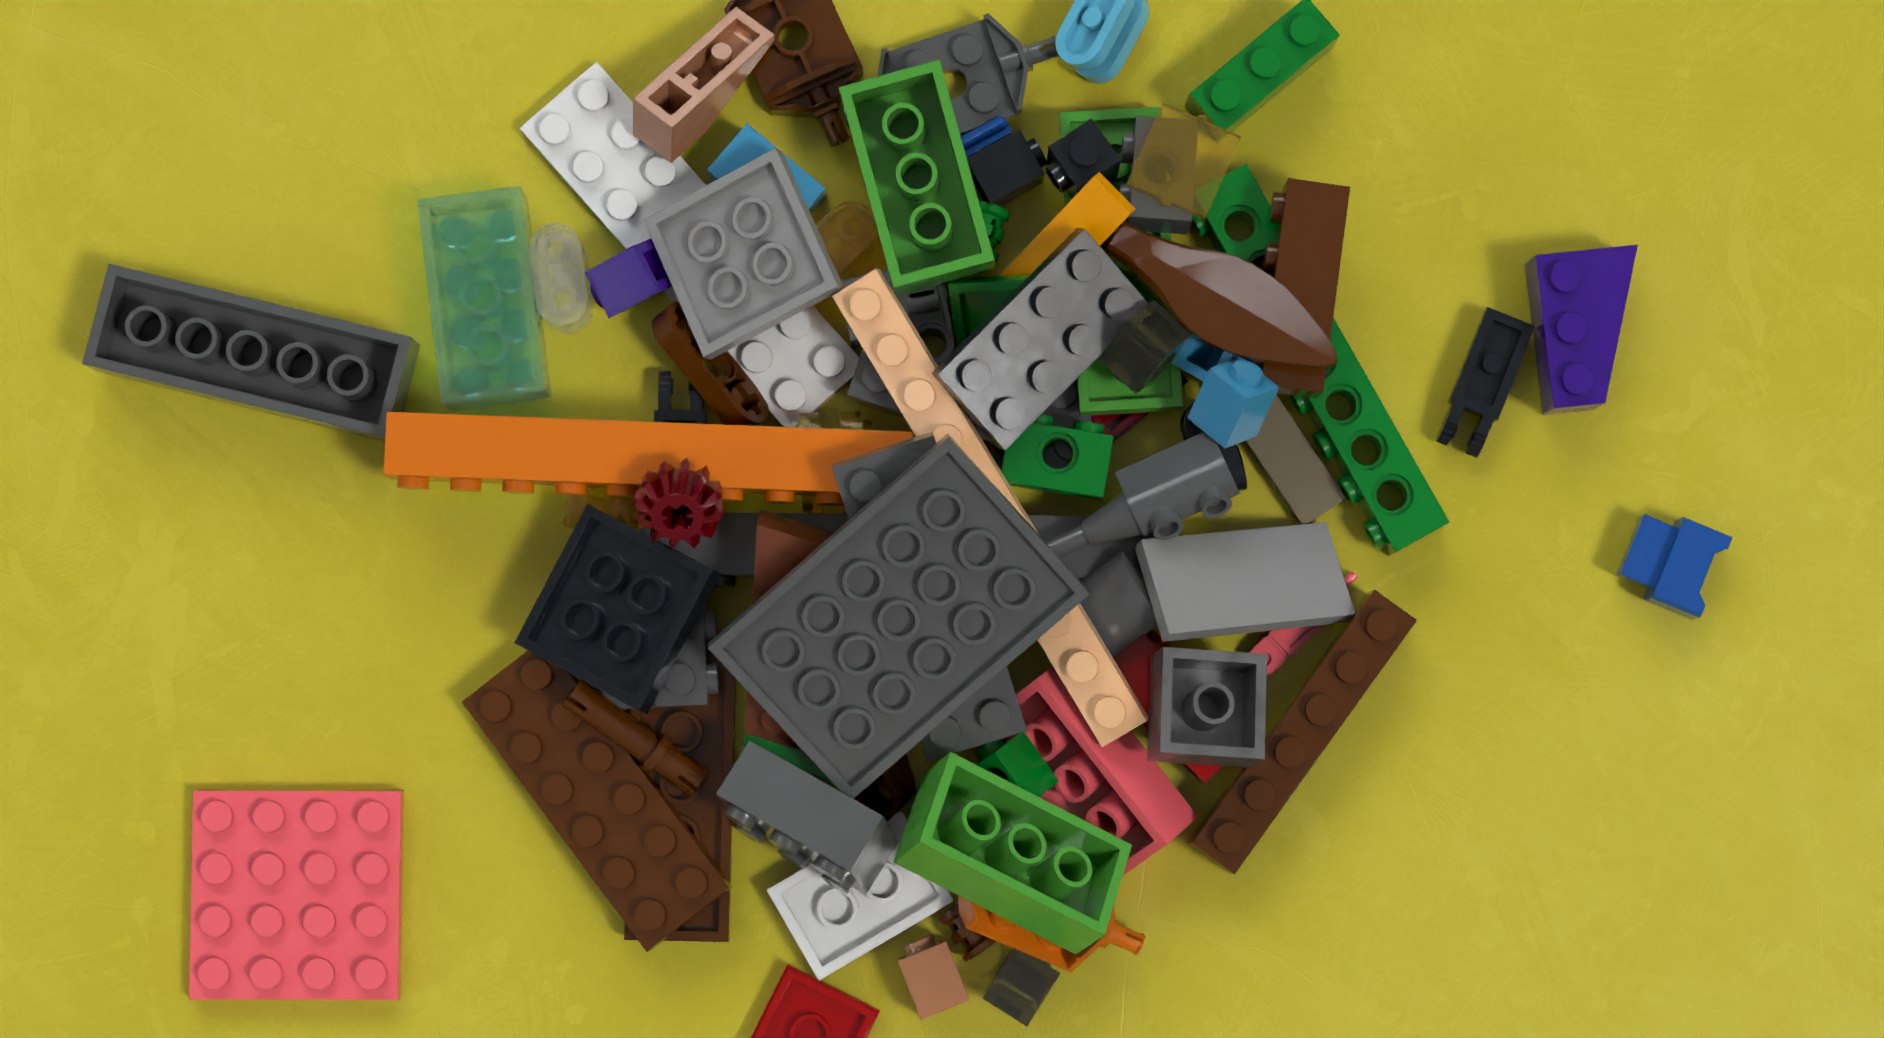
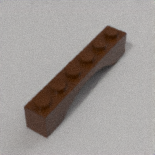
[1187,590,1417,874]

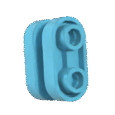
[1055,0,1149,84]

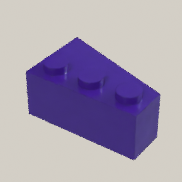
[1525,244,1638,415]

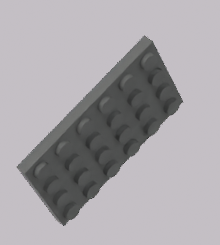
[708,433,1090,799]

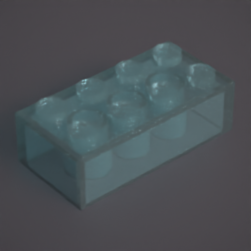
[417,186,552,411]

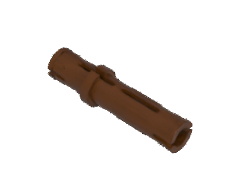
[561,679,708,797]

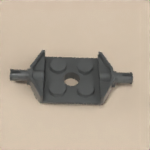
[842,13,1060,134]

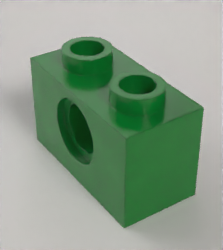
[1001,414,1114,501]

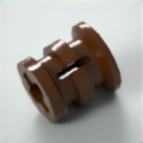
[938,904,997,962]

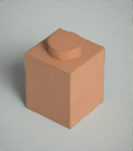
[898,934,969,1020]

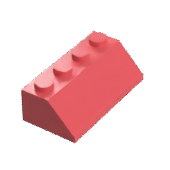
[1003,666,1198,875]

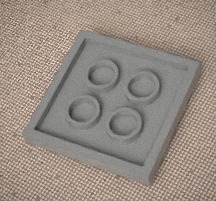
[643,148,844,360]

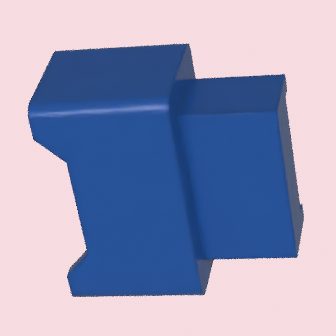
[1616,514,1732,620]

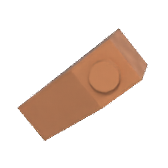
[633,7,775,163]

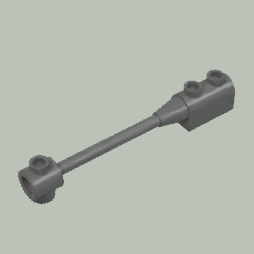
[1045,432,1240,558]

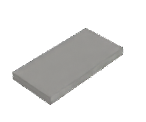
[1135,522,1356,642]

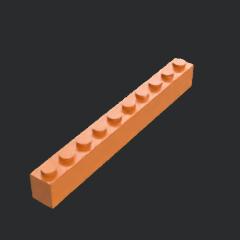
[383,412,913,506]

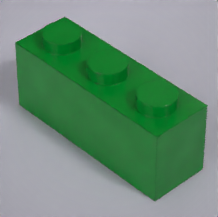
[1185,0,1340,144]

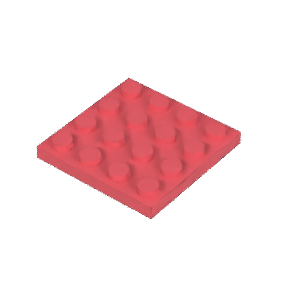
[189,791,404,1000]

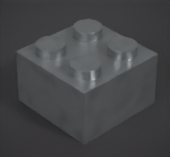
[1147,647,1267,768]

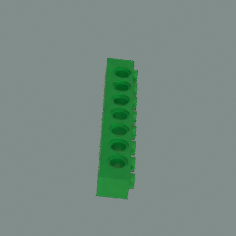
[1191,164,1450,556]

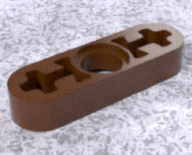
[652,301,769,426]

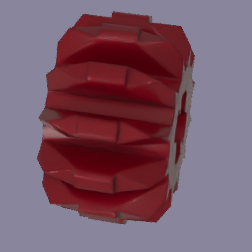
[634,457,725,551]

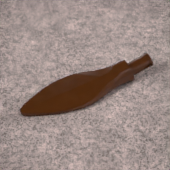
[1100,221,1337,369]

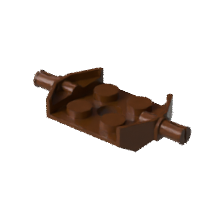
[724,0,864,147]

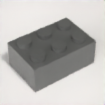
[716,740,899,895]

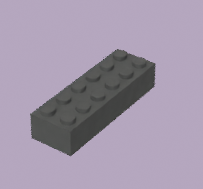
[82,264,420,441]

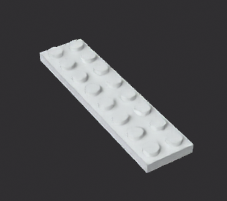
[520,62,859,427]

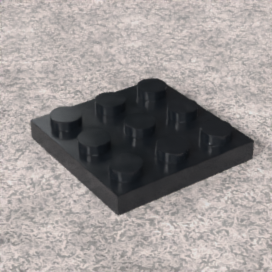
[514,504,721,714]

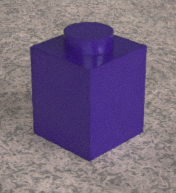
[585,239,672,318]

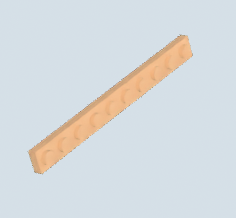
[832,269,1149,747]

